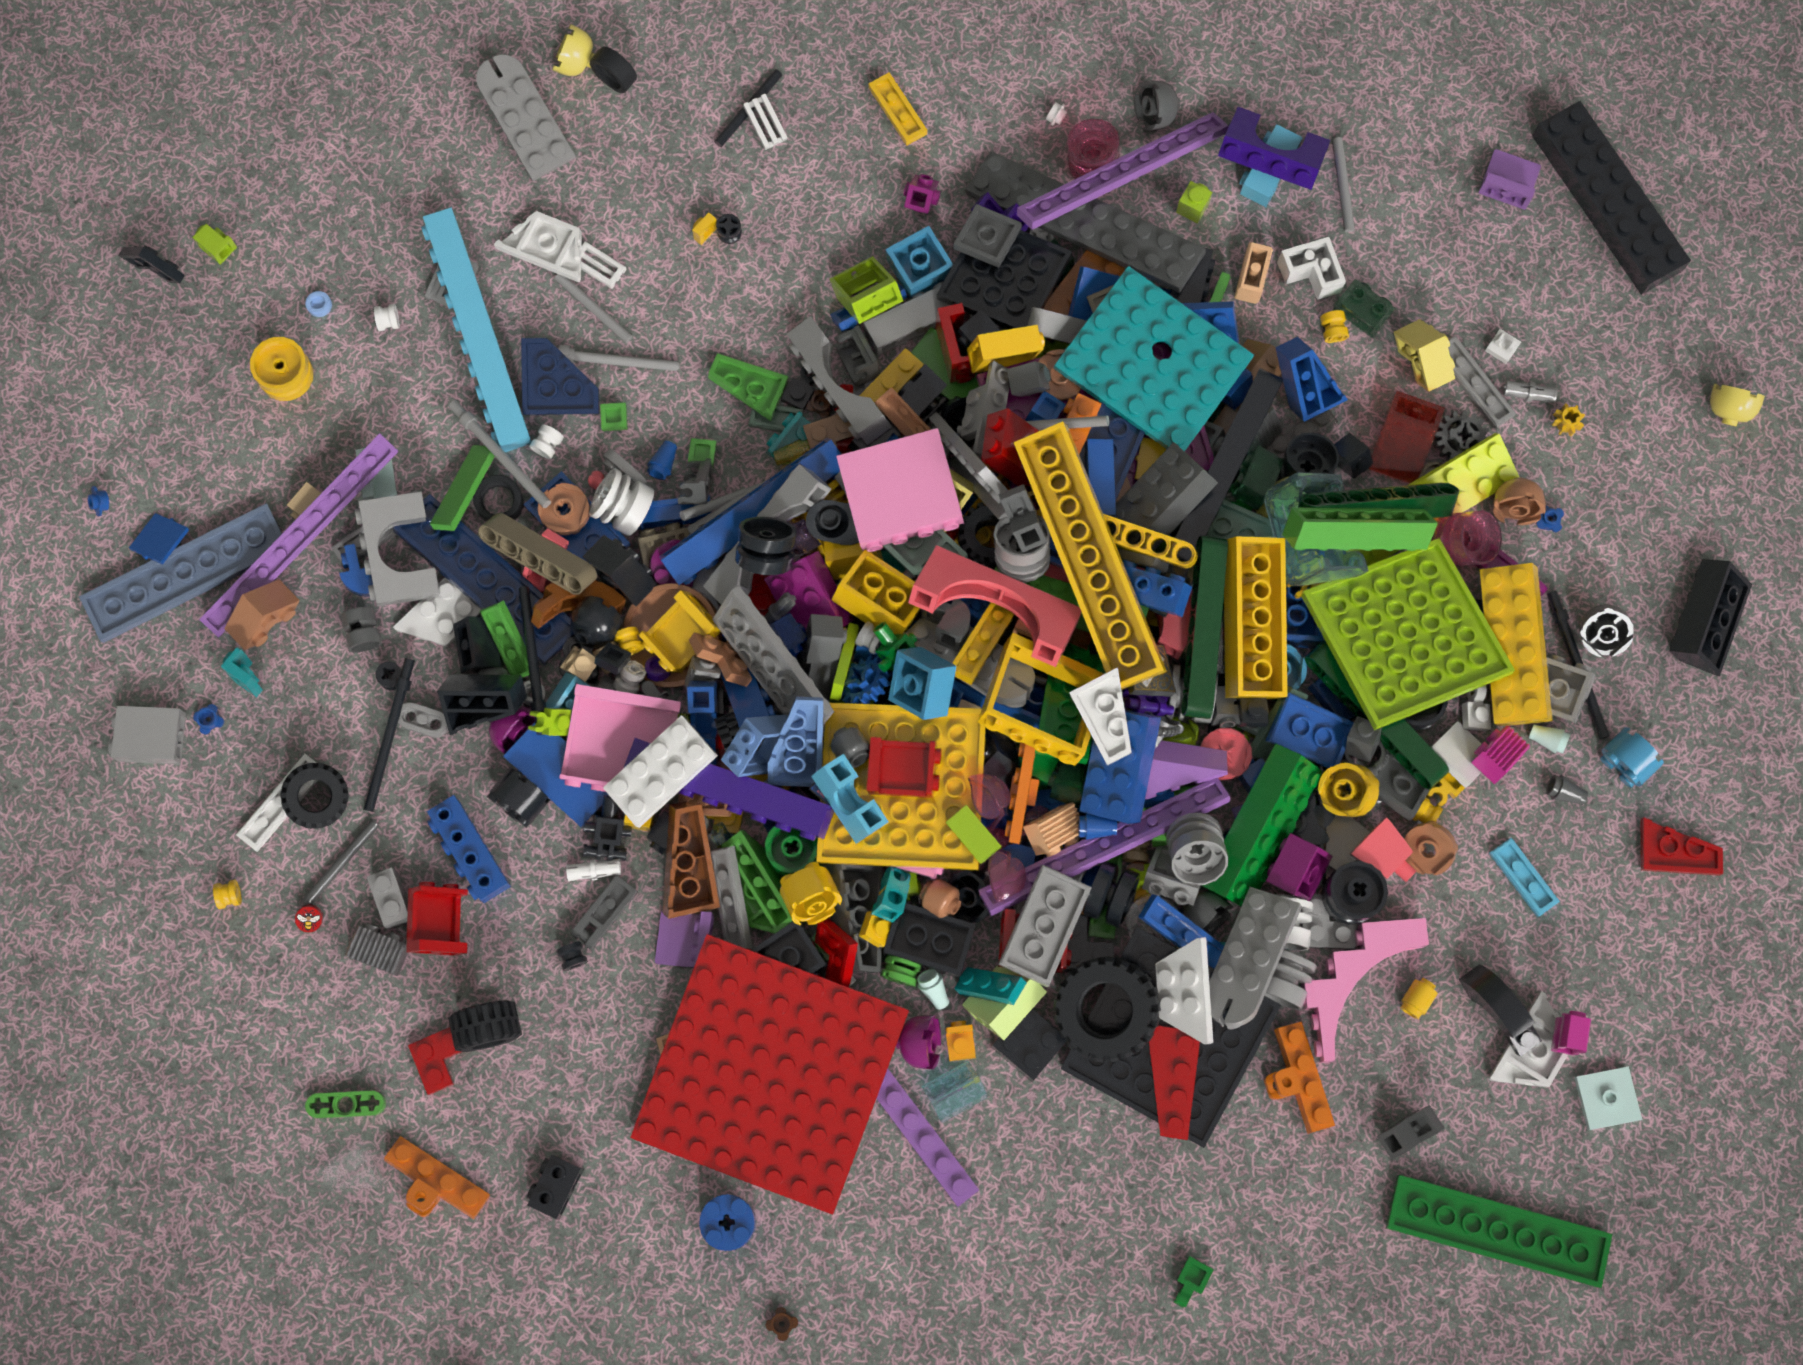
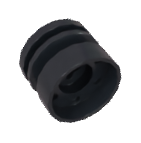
[1277,432,1340,493]

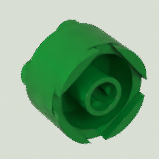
[765,826,818,876]

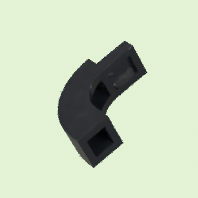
[1459,964,1542,1057]

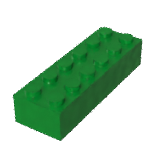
[1202,744,1323,908]

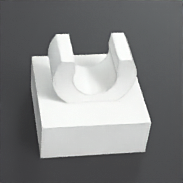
[1485,329,1521,364]

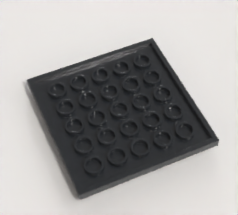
[1061,926,1281,1148]

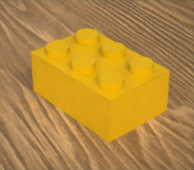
[831,549,922,634]

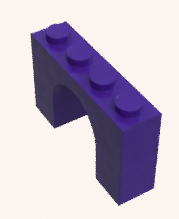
[1218,107,1331,190]

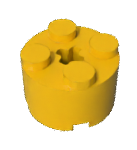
[1318,763,1379,817]
[780,862,842,925]

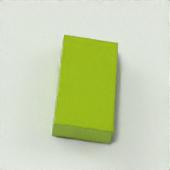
[946,805,1001,864]

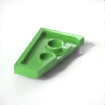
[708,353,788,421]

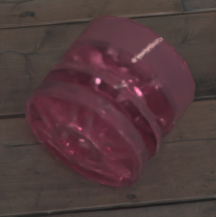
[1067,118,1120,179]
[1431,510,1502,566]

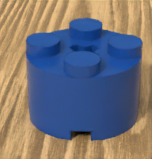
[699,1195,756,1251]

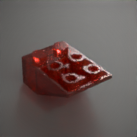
[1369,391,1445,483]

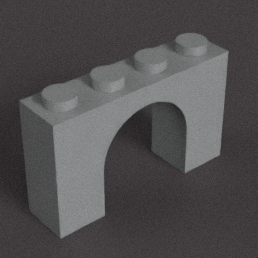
[355,492,440,607]

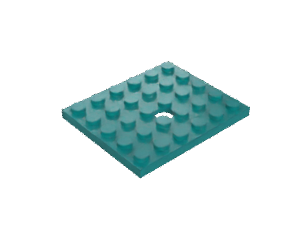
[1053,266,1254,452]

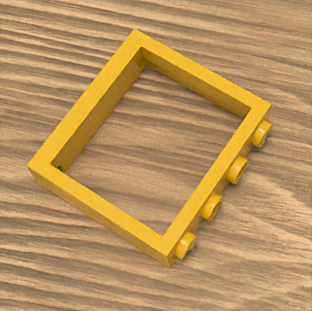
[977,633,1104,766]

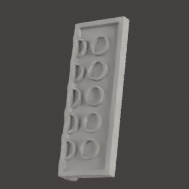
[929,412,1008,520]
[712,586,834,733]

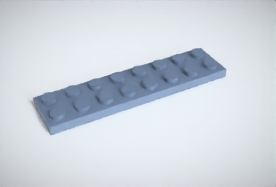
[79,503,282,643]

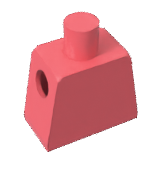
[1350,817,1416,882]

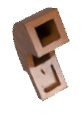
[531,580,626,629]

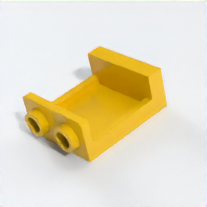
[639,590,721,673]

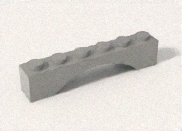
[787,316,892,445]
[703,464,831,605]

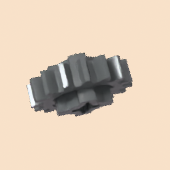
[1433,410,1489,461]

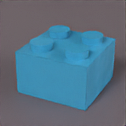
[885,226,953,300]
[888,647,957,720]

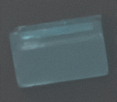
[921,1060,988,1123]

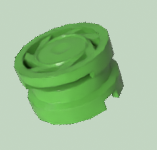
[880,955,922,987]

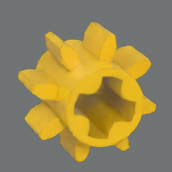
[1552,403,1585,437]

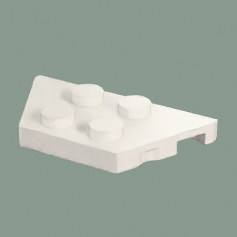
[494,211,582,282]
[393,578,481,647]
[1155,937,1213,1044]
[1488,991,1568,1087]

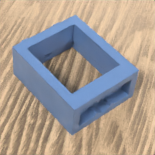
[721,715,787,777]

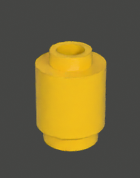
[1400,978,1438,1020]

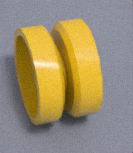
[250,337,313,401]

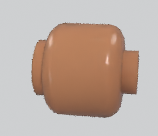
[920,879,961,918]

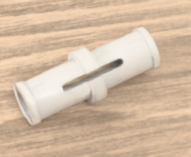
[566,859,621,881]

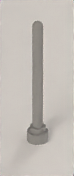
[559,344,680,371]

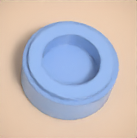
[305,291,332,317]

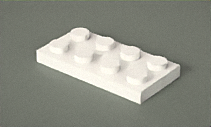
[603,715,718,828]

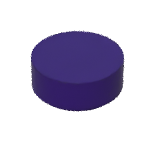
[644,656,671,681]

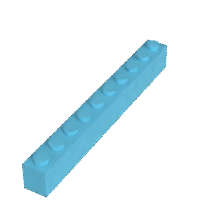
[421,207,531,452]

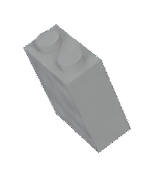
[108,706,186,765]

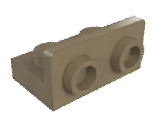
[634,522,689,568]

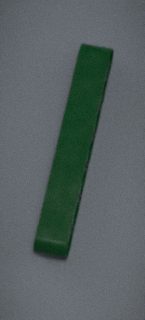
[1298,483,1459,518]
[1181,536,1228,719]
[1304,640,1449,790]

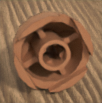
[1493,477,1546,525]

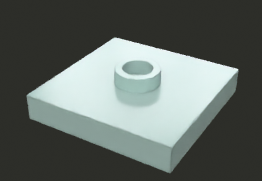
[1574,1066,1642,1130]

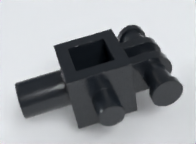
[582,795,632,861]

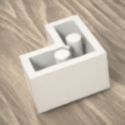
[1277,237,1346,300]

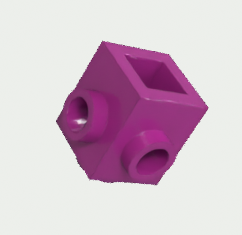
[903,174,941,214]

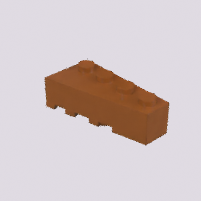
[1043,250,1125,343]
[662,799,720,919]

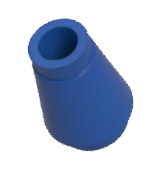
[647,441,677,480]
[1078,813,1117,840]

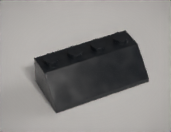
[1669,559,1752,676]

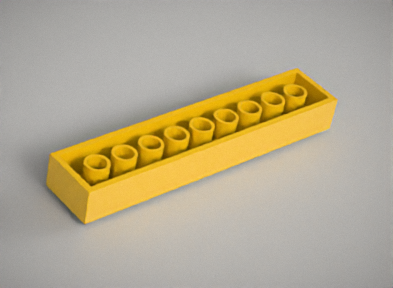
[1014,421,1167,690]

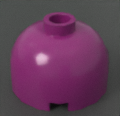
[488,705,535,755]
[896,1015,941,1070]

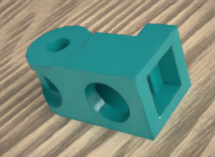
[871,866,911,923]

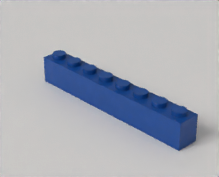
[659,438,841,585]

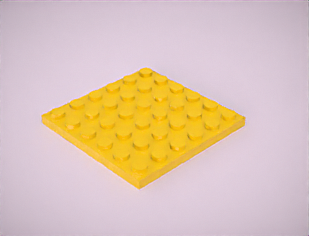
[816,703,986,870]

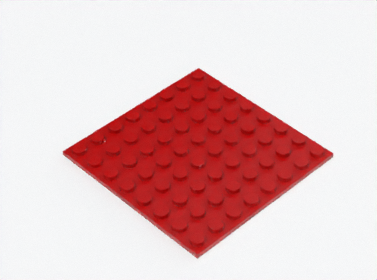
[630,934,909,1215]

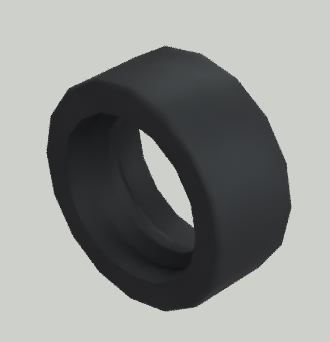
[590,46,637,93]
[473,475,524,522]

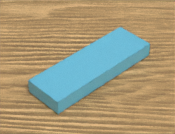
[1489,838,1560,917]

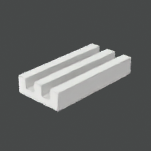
[743,94,787,150]
[581,241,626,289]

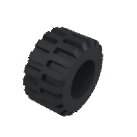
[958,502,1000,570]
[281,763,349,829]
[448,1000,522,1052]

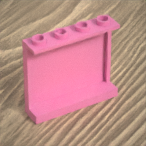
[836,428,964,552]
[559,684,681,792]

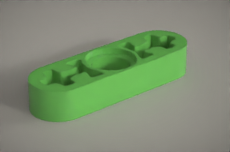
[305,1091,386,1118]

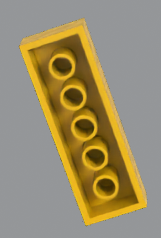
[1224,536,1287,699]
[1480,563,1553,726]

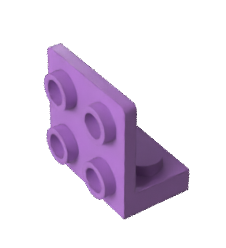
[1478,149,1541,210]
[655,911,714,968]

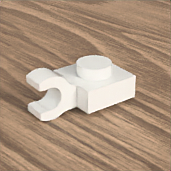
[1462,685,1491,732]

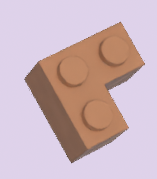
[224,579,300,650]

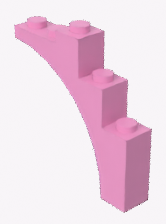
[1301,918,1429,1063]

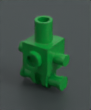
[873,622,917,672]

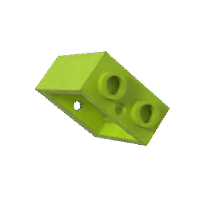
[829,256,903,324]

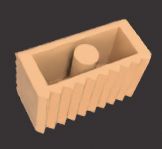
[1234,242,1273,304]
[1023,802,1080,857]

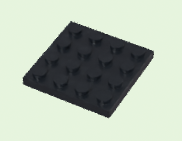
[936,230,1072,330]

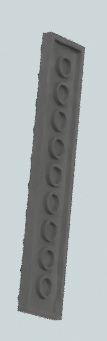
[965,151,1206,293]

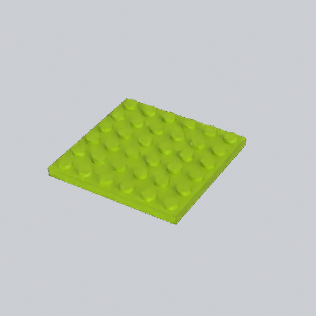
[1301,538,1515,730]

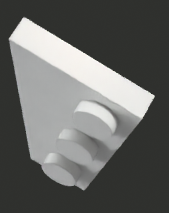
[1069,667,1132,766]

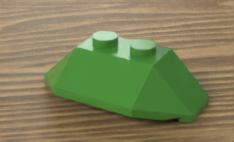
[721,830,793,934]

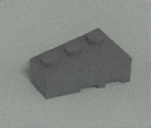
[796,614,847,701]

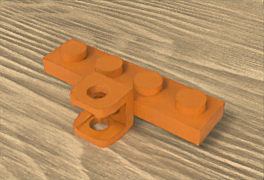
[1005,742,1039,844]
[1264,1021,1335,1134]
[384,1136,490,1219]

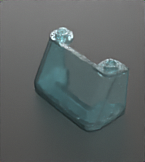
[1264,472,1368,586]

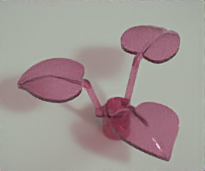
[968,774,1051,902]

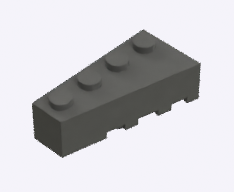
[822,863,883,974]

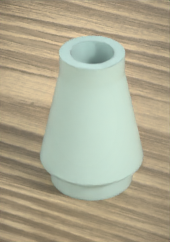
[1529,724,1571,754]
[917,969,950,1010]

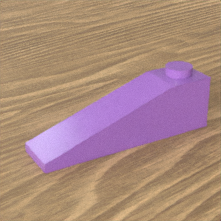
[1145,741,1228,799]

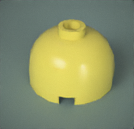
[552,24,595,76]
[1710,384,1765,427]

